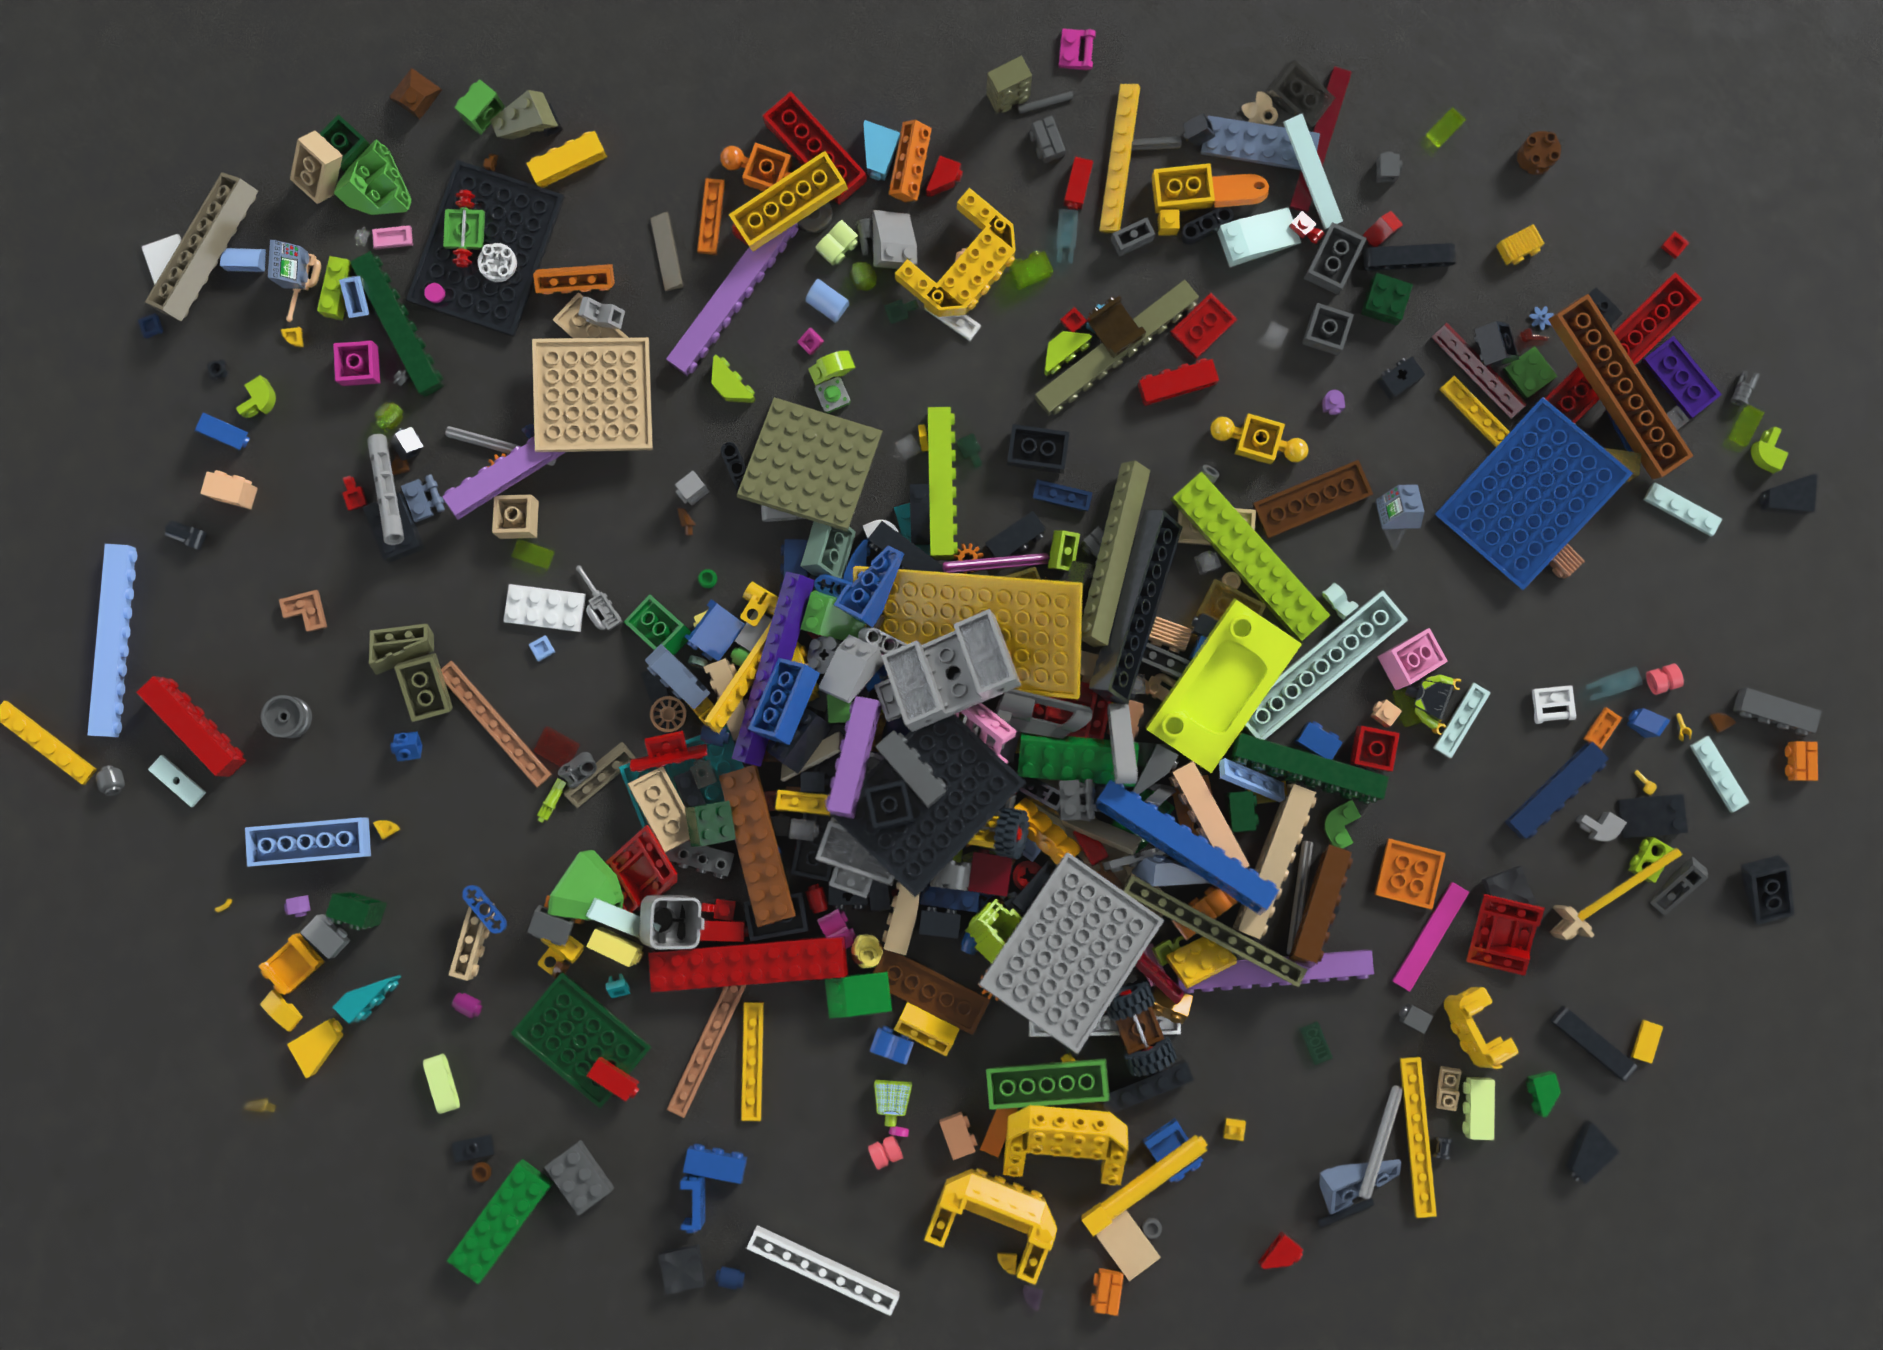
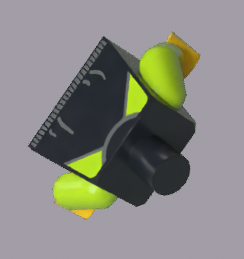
[1405,675,1461,735]

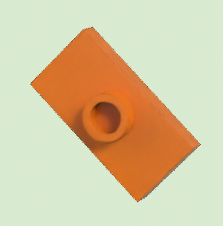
[1583,707,1622,750]

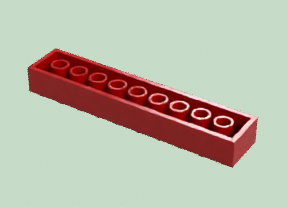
[1544,272,1702,424]
[648,936,848,992]

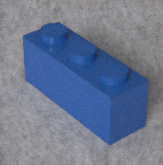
[683,1144,747,1184]

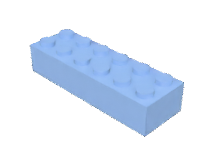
[245,818,371,867]

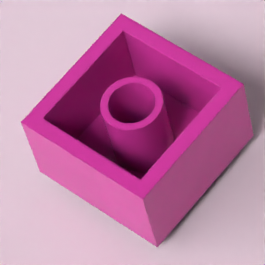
[333,341,380,386]

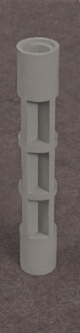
[367,434,404,545]

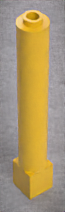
[1081,1134,1208,1236]

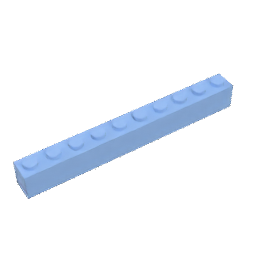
[88,544,137,737]

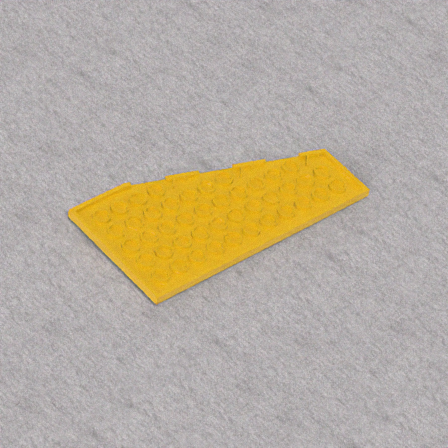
[853,566,1082,699]

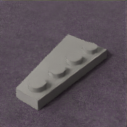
[1103,848,1169,872]

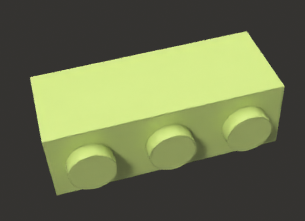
[1462,1077,1495,1140]

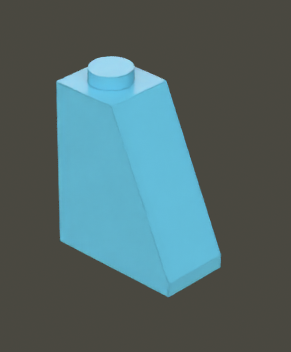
[864,120,900,180]

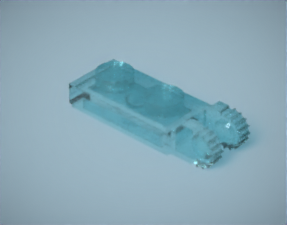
[1056,209,1078,263]
[1586,666,1643,700]

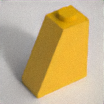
[287,1018,343,1078]

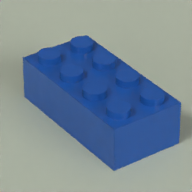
[748,657,820,745]

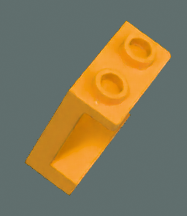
[259,933,325,995]

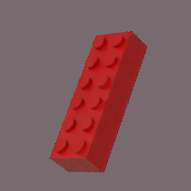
[762,91,867,205]
[136,676,246,777]

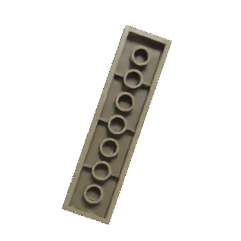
[145,172,258,321]

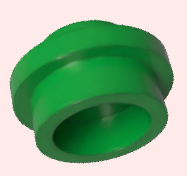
[698,569,717,588]

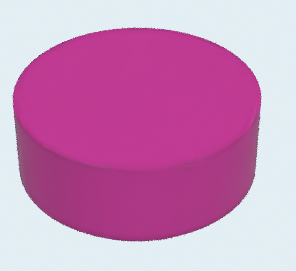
[425,283,445,303]
[889,1126,909,1137]

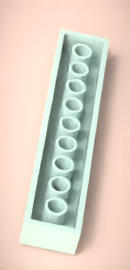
[1244,591,1408,740]

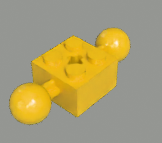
[1210,413,1308,465]

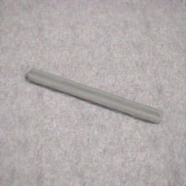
[445,426,556,466]
[1287,841,1313,955]
[1359,1086,1403,1199]

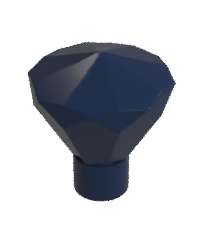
[521,424,535,439]

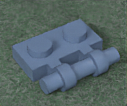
[401,474,445,522]

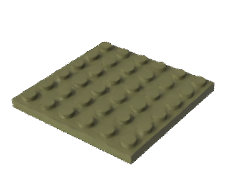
[737,397,882,532]

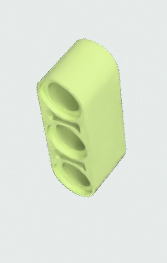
[423,1054,460,1114]

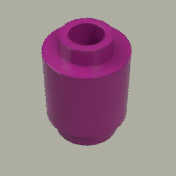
[451,992,483,1019]

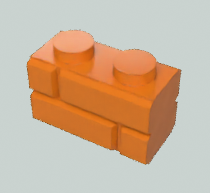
[1785,741,1818,781]
[1090,1268,1123,1316]

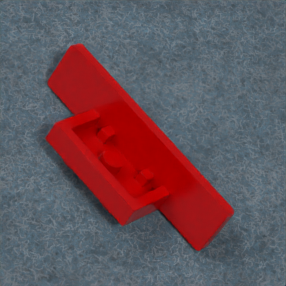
[630,731,707,772]

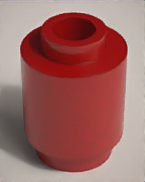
[805,883,829,914]

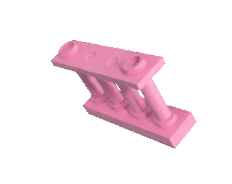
[955,703,1016,764]

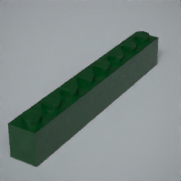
[350,251,444,397]

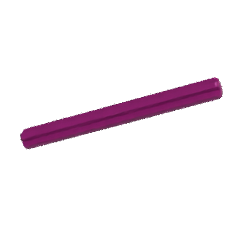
[942,553,1050,573]

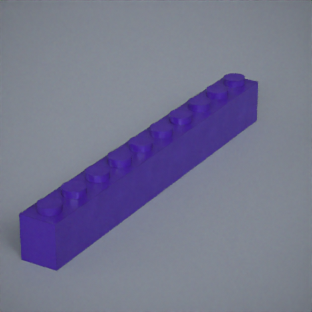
[731,572,815,767]

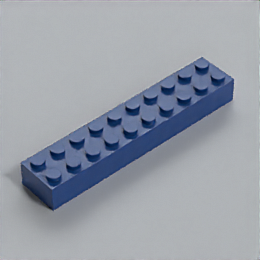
[1095,780,1280,915]

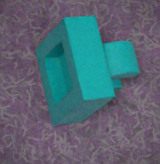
[605,974,630,998]

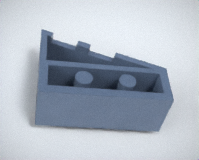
[645,644,710,709]

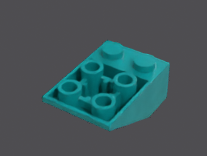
[332,975,401,1024]

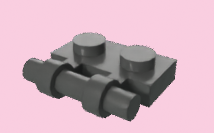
[1059,779,1096,821]

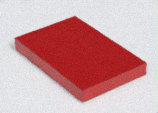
[1170,293,1237,359]

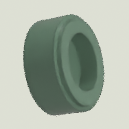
[688,655,708,669]

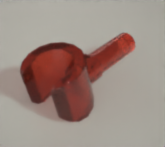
[1520,329,1548,342]

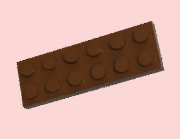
[1252,460,1374,539]
[873,950,990,1035]

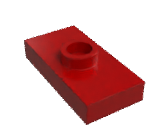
[1073,831,1109,866]

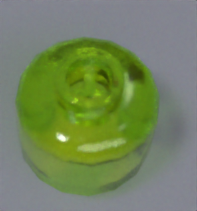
[849,262,877,291]
[374,402,403,430]

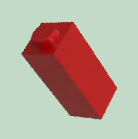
[1064,156,1093,210]
[699,920,749,942]
[587,1056,639,1101]

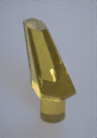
[244,1098,276,1113]

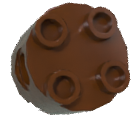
[1517,131,1561,175]

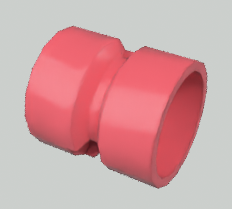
[1646,663,1684,695]
[868,1135,903,1170]

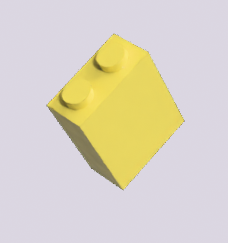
[586,927,644,967]

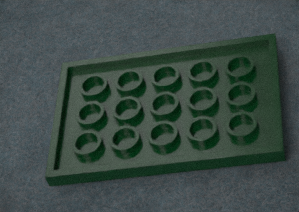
[511,972,651,1108]

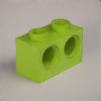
[1629,837,1673,883]

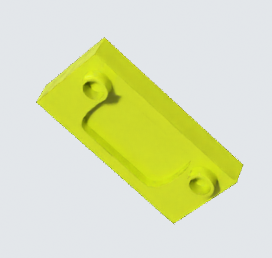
[1146,598,1302,773]

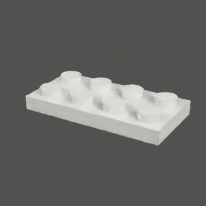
[503,584,586,632]

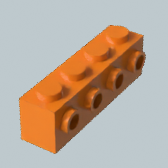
[889,120,932,202]
[533,264,615,295]

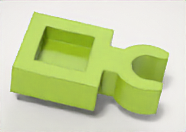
[1151,936,1185,966]

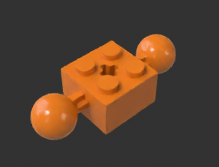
[720,142,793,191]

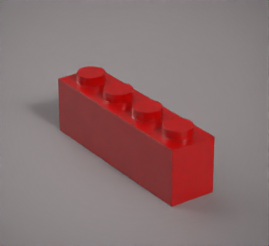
[1138,358,1219,406]

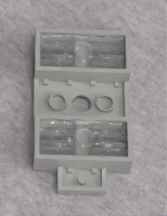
[874,609,1021,732]
[816,752,894,898]

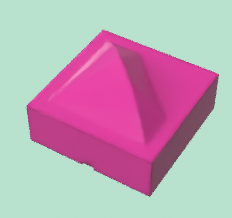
[797,328,824,355]

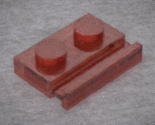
[533,726,581,767]

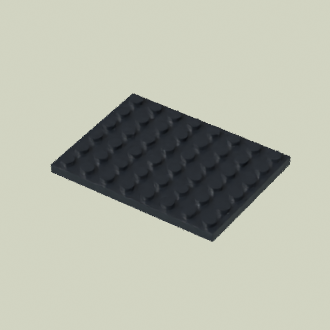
[406,160,565,337]
[829,714,1026,897]

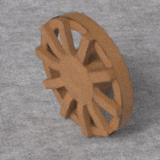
[650,696,687,732]

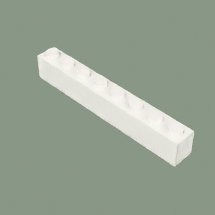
[747,1225,899,1316]

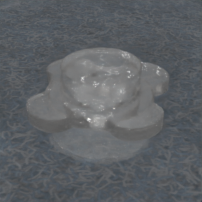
[354,226,370,246]

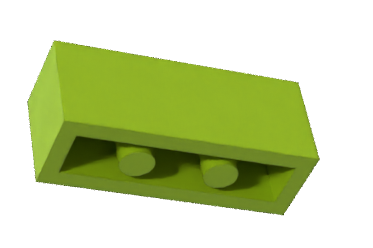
[317,256,354,320]

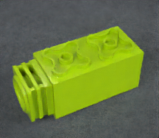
[964,899,1022,964]

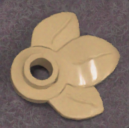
[1242,91,1278,125]

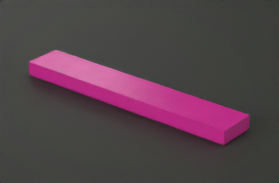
[1392,882,1469,992]

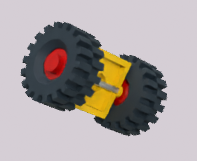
[968,807,1029,859]

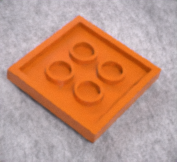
[1374,838,1446,910]

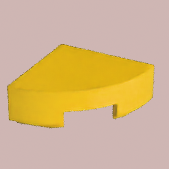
[281,327,303,347]
[918,424,929,452]
[373,820,401,839]
[997,1252,1017,1275]

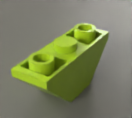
[1044,331,1092,376]
[712,355,756,403]

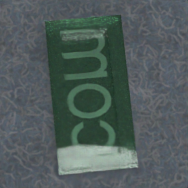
[1299,1021,1333,1065]

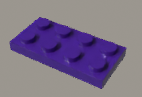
[1642,336,1722,419]

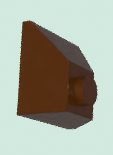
[389,68,442,119]

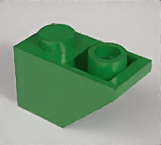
[1527,1071,1561,1118]

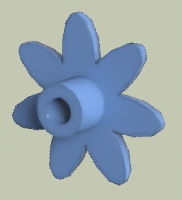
[1529,306,1554,330]

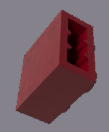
[968,849,1013,897]

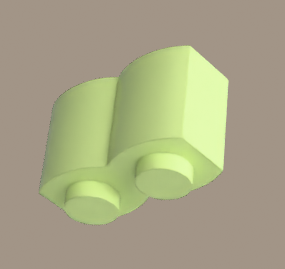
[816,220,859,266]

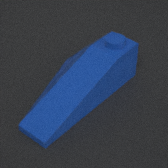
[834,546,904,628]

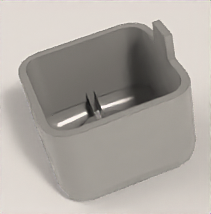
[639,895,704,949]

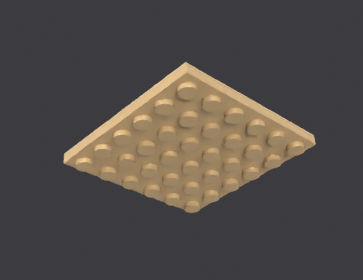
[532,337,653,452]

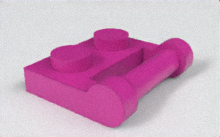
[1059,29,1096,70]

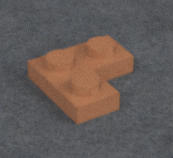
[279,590,327,632]

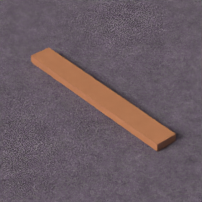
[441,661,552,788]
[667,985,747,1118]

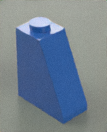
[194,413,250,450]

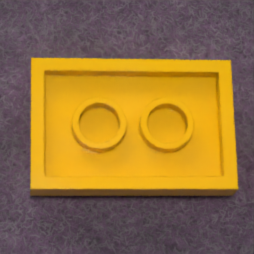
[1166,937,1237,989]

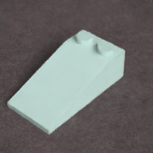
[1217,208,1301,267]

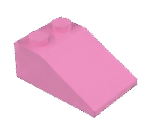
[1377,628,1448,690]

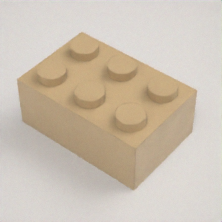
[290,131,343,204]

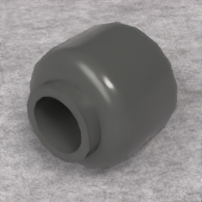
[96,766,125,796]

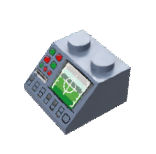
[268,240,309,289]
[1376,485,1424,529]

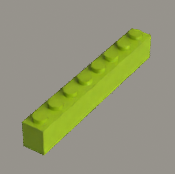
[928,407,958,560]

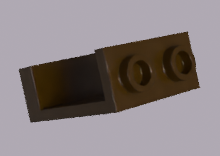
[1087,295,1146,358]

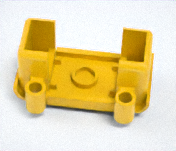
[1444,987,1518,1069]

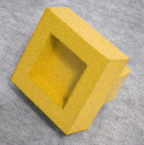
[1223,1118,1246,1141]

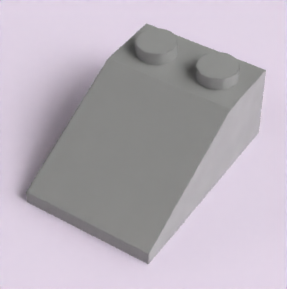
[873,210,917,269]
[818,635,884,703]

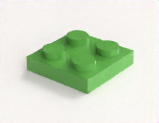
[1503,346,1558,399]

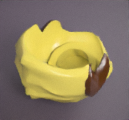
[851,934,883,968]

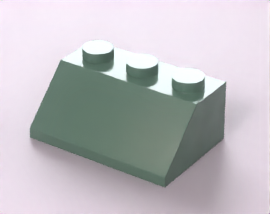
[801,521,856,579]

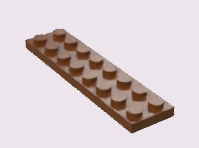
[719,765,796,927]

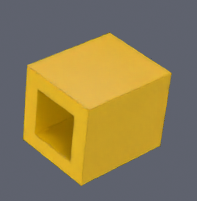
[1158,209,1180,235]

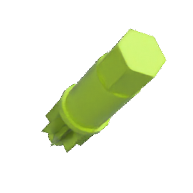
[537,778,567,823]

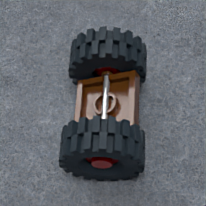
[1106,981,1177,1076]

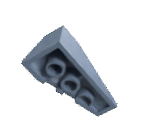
[1132,855,1210,886]
[1319,1159,1401,1214]

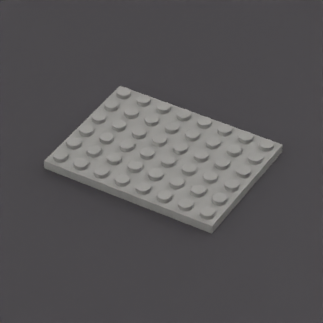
[978,852,1164,1053]

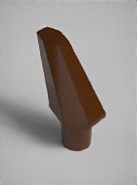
[677,508,696,536]

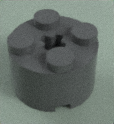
[807,636,843,675]
[930,861,971,891]

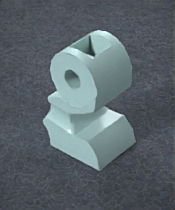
[1322,583,1359,621]

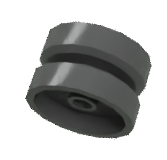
[261,695,312,739]

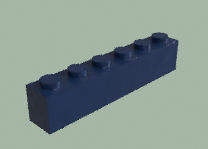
[1504,742,1609,839]

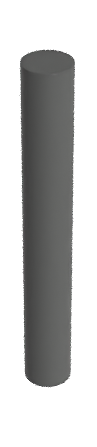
[1018,91,1074,114]

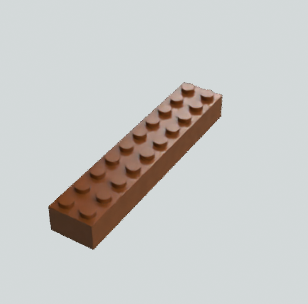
[1548,294,1693,480]

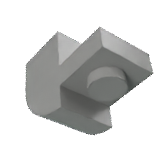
[578,297,625,329]
[1575,812,1627,841]

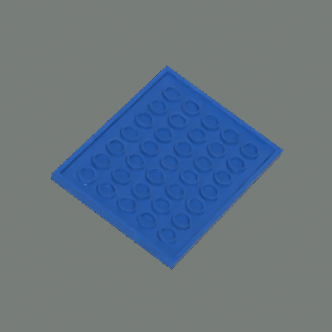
[1435,397,1633,590]

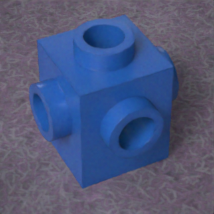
[390,731,423,761]

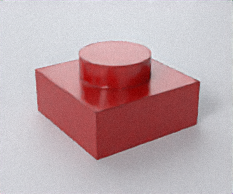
[1661,231,1689,259]
[1060,307,1087,333]

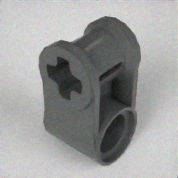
[558,752,597,788]

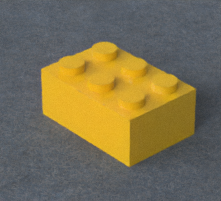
[1151,163,1215,213]

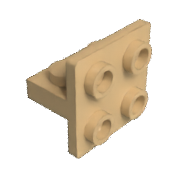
[1550,905,1594,940]

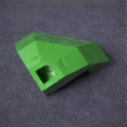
[334,139,412,215]
[548,850,624,920]

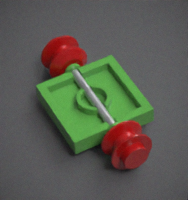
[443,190,485,268]

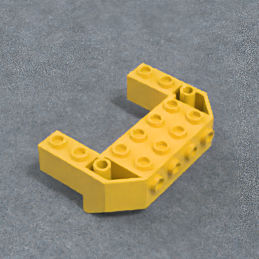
[895,188,1015,317]
[1003,1105,1128,1185]
[925,1168,1057,1285]

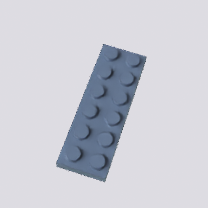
[1201,116,1320,170]

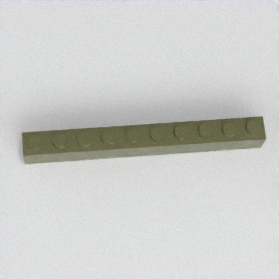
[1035,280,1199,416]
[1081,460,1150,647]
[1122,875,1307,987]

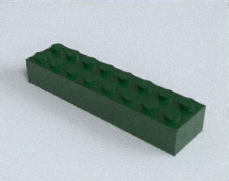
[1226,733,1389,804]

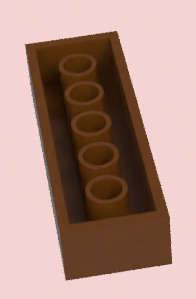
[1288,844,1353,968]

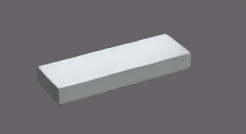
[924,307,981,341]

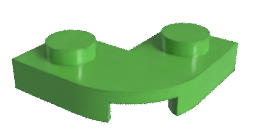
[1324,800,1361,849]

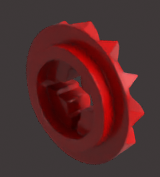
[1013,861,1041,890]

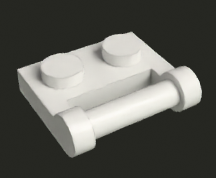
[1532,685,1576,724]

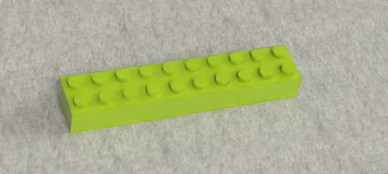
[1170,471,1330,641]

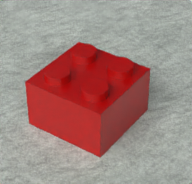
[1350,726,1400,772]

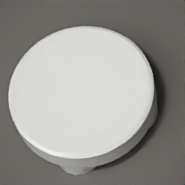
[478,243,517,282]

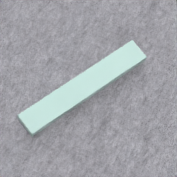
[1283,114,1343,229]

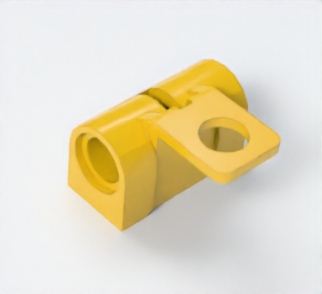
[740,581,778,627]
[538,936,584,975]

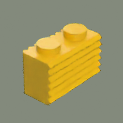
[1496,224,1544,265]

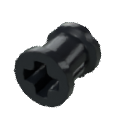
[1433,1136,1453,1160]

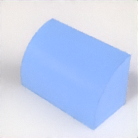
[220,248,266,272]
[339,276,369,318]
[805,278,849,323]

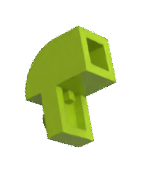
[808,351,855,386]
[236,375,276,418]
[1751,426,1788,473]

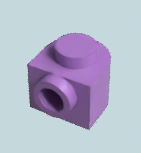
[1322,390,1345,415]
[284,895,311,917]

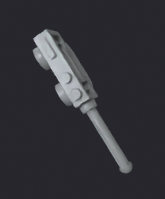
[576,566,623,631]

